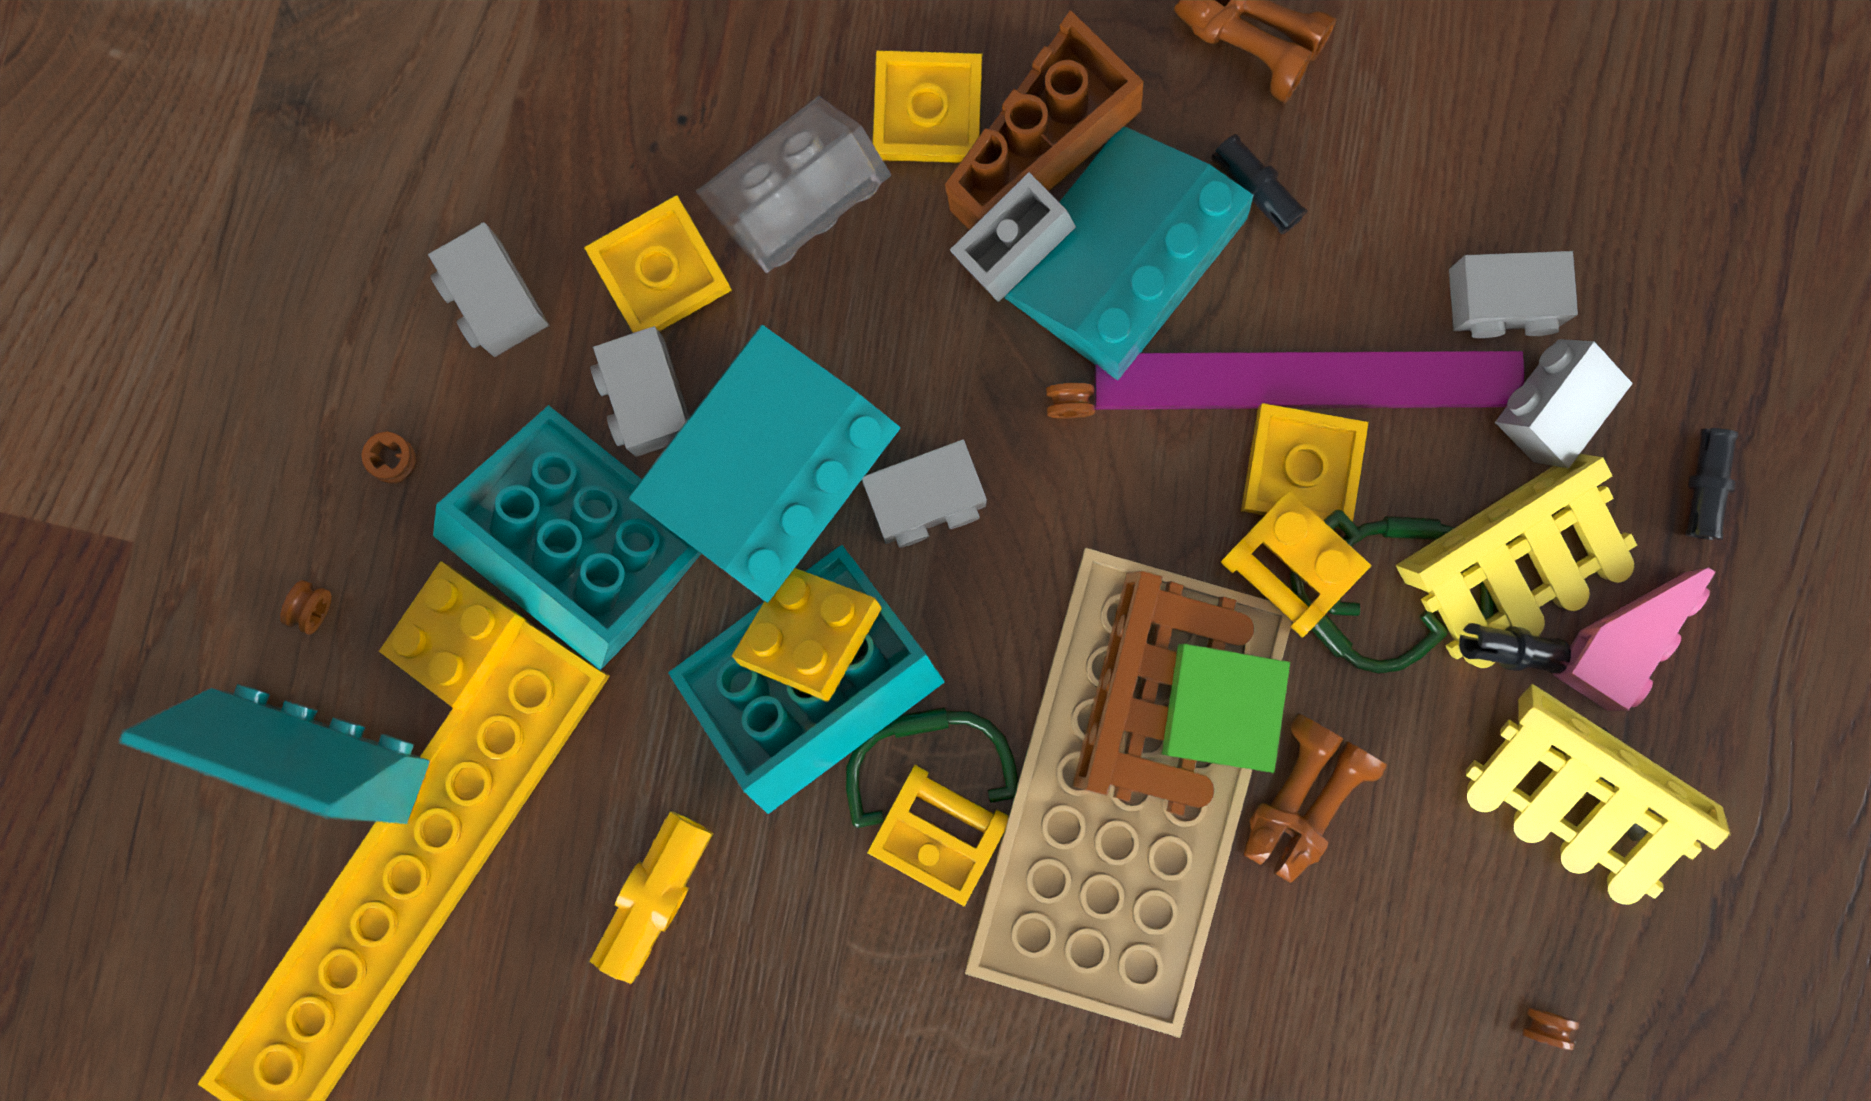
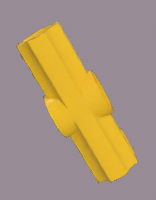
[589,811,713,984]

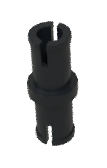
[1211,134,1308,235]
[1685,428,1739,540]
[1459,623,1571,674]

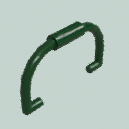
[1289,509,1448,674]
[1328,516,1494,620]
[846,707,1018,828]

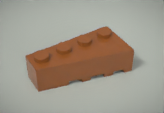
[945,10,1144,230]

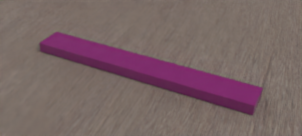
[1094,351,1524,410]

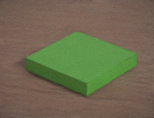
[1162,644,1290,773]

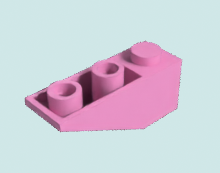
[1553,567,1715,711]

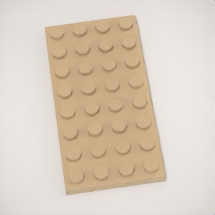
[965,548,1292,1038]

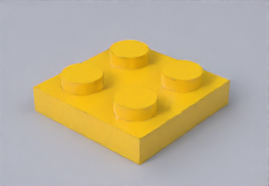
[873,51,982,163]
[584,195,732,333]
[1241,403,1369,529]
[379,561,526,711]
[732,568,882,702]

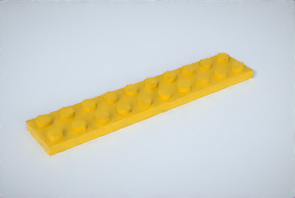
[198,620,610,1101]

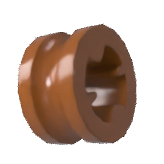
[1046,383,1095,418]
[361,431,417,484]
[280,580,332,635]
[1522,1007,1580,1051]

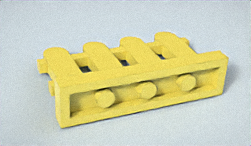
[1395,454,1637,668]
[1466,684,1730,904]

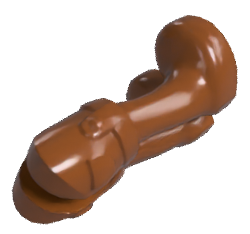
[1174,0,1336,103]
[1243,713,1388,883]

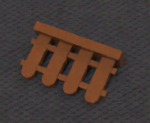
[1072,570,1254,816]

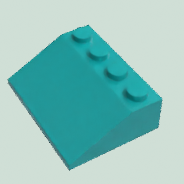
[1004,126,1254,381]
[627,325,901,603]
[433,405,702,671]
[668,545,945,814]
[119,684,430,824]

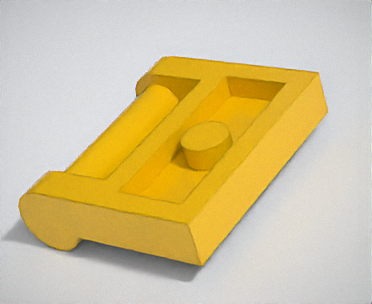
[1221,490,1372,638]
[867,765,1009,907]

